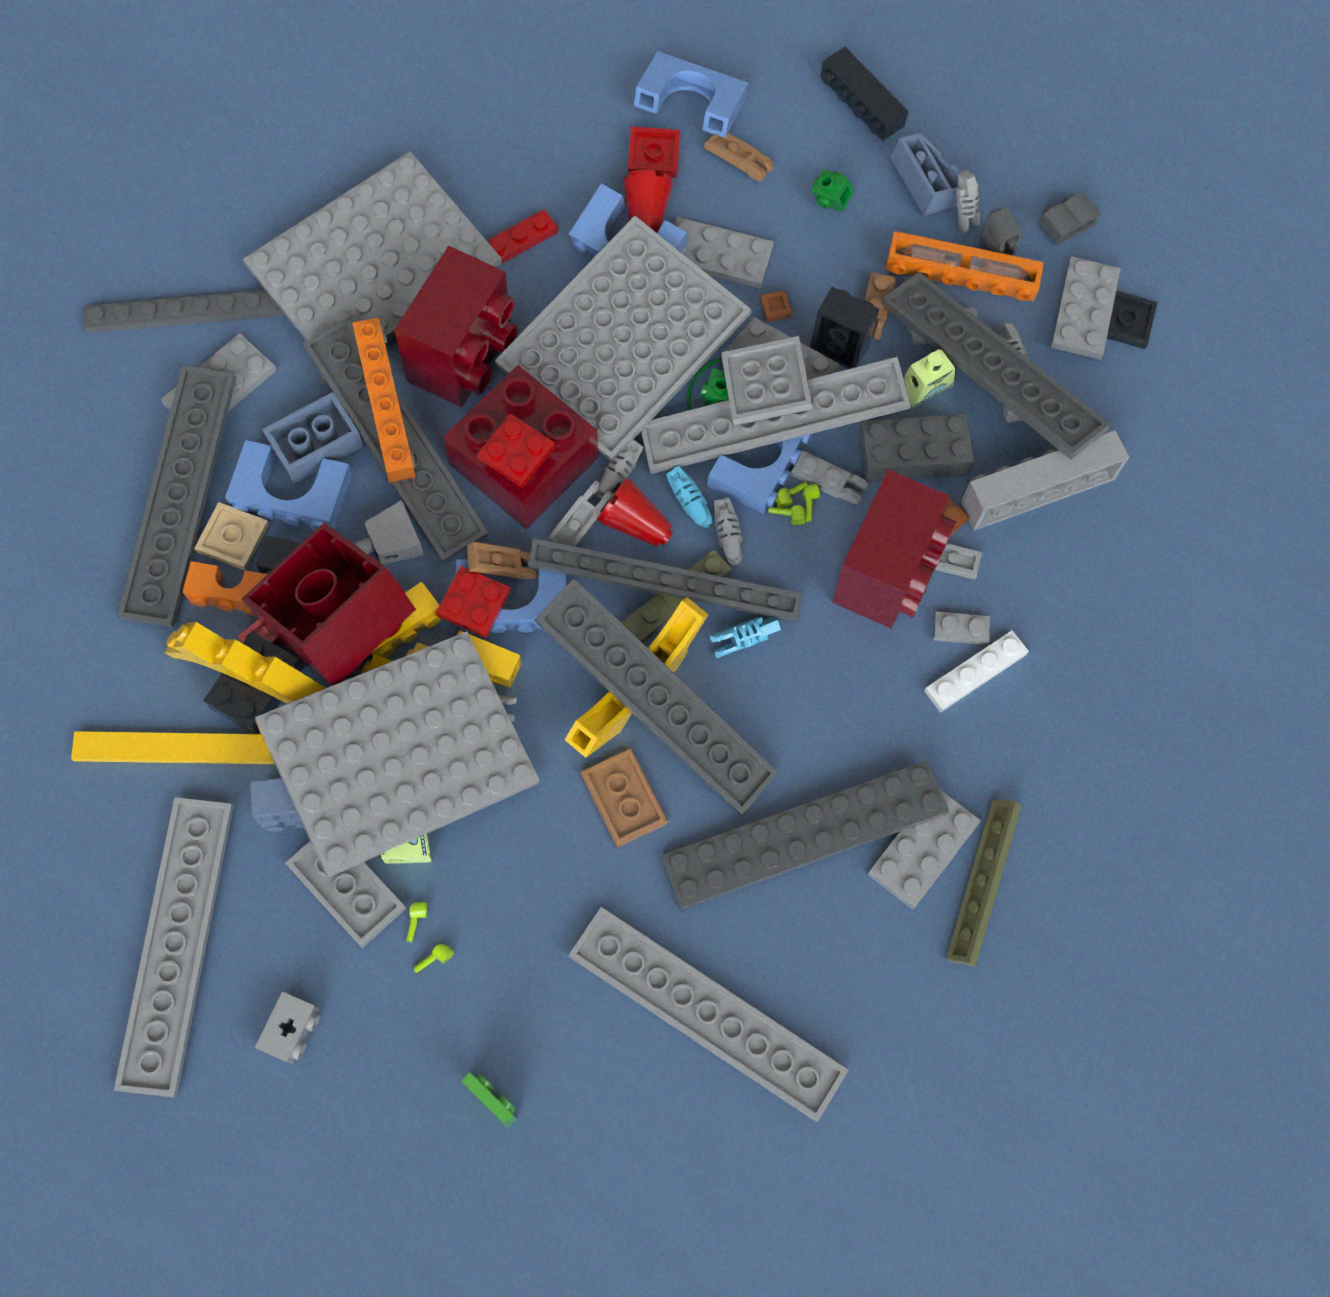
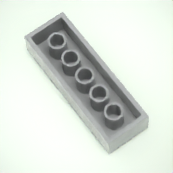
[960,430,1129,531]

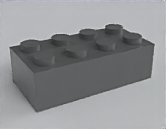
[858,414,974,482]

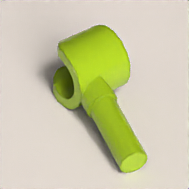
[776,481,808,508]
[803,484,820,522]
[769,505,806,525]
[405,902,428,942]
[413,944,454,973]

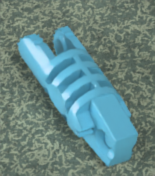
[666,466,714,528]
[709,616,781,658]

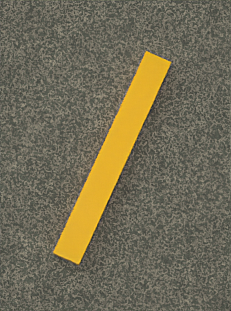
[71,731,275,764]

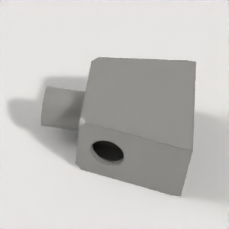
[354,501,424,564]

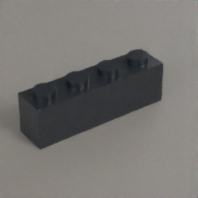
[820,47,909,141]

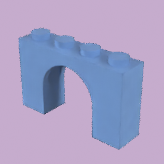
[634,51,748,138]
[569,183,689,258]
[707,433,813,514]
[225,440,352,531]
[456,559,567,634]

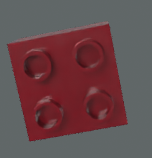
[395,245,518,408]
[443,365,598,530]
[832,469,957,629]
[241,523,416,686]

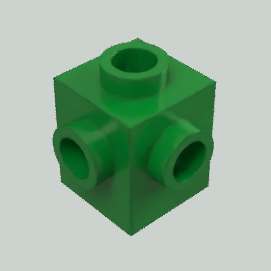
[811,169,855,212]
[701,368,729,406]

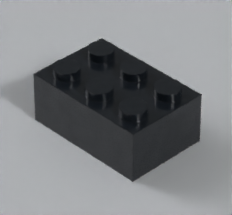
[810,287,879,369]
[203,631,304,734]

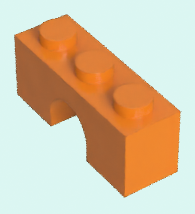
[182,561,267,616]

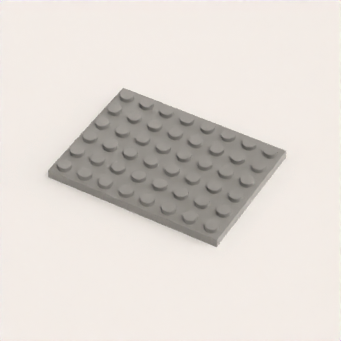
[243,151,502,342]
[495,216,751,460]
[255,632,540,878]

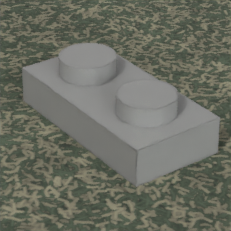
[933,611,990,645]

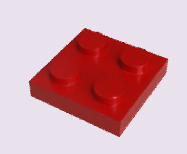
[628,127,680,178]
[477,413,555,488]
[436,566,511,638]

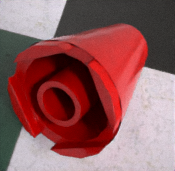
[623,170,673,233]
[597,477,673,547]

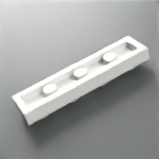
[924,630,1029,713]

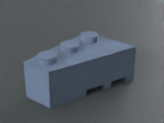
[890,133,959,216]

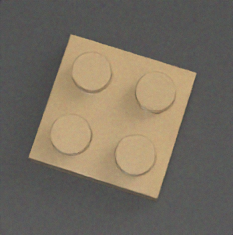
[194,502,269,571]

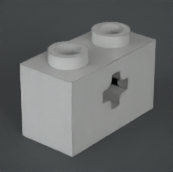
[255,991,320,1065]

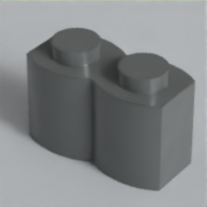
[1039,192,1101,246]
[980,207,1023,256]

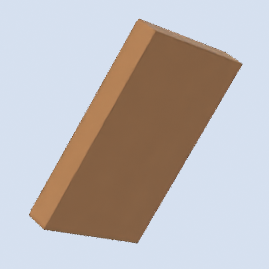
[580,748,668,848]

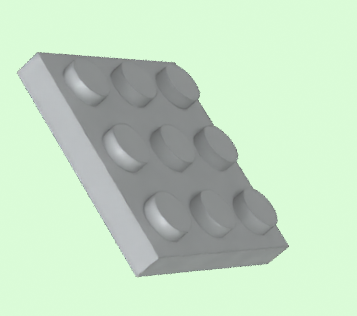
[721,336,813,425]

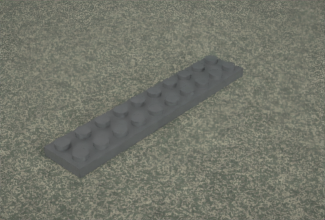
[882,272,1110,459]
[302,318,489,563]
[117,365,237,628]
[534,579,779,815]
[661,760,949,910]

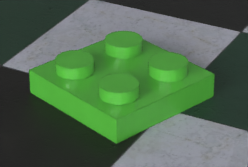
[461,1072,517,1128]

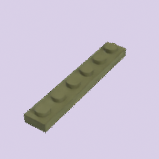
[621,550,732,643]
[946,799,1021,967]

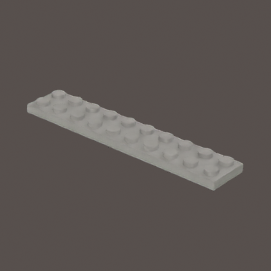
[641,357,911,474]
[114,797,234,1098]
[568,907,849,1123]

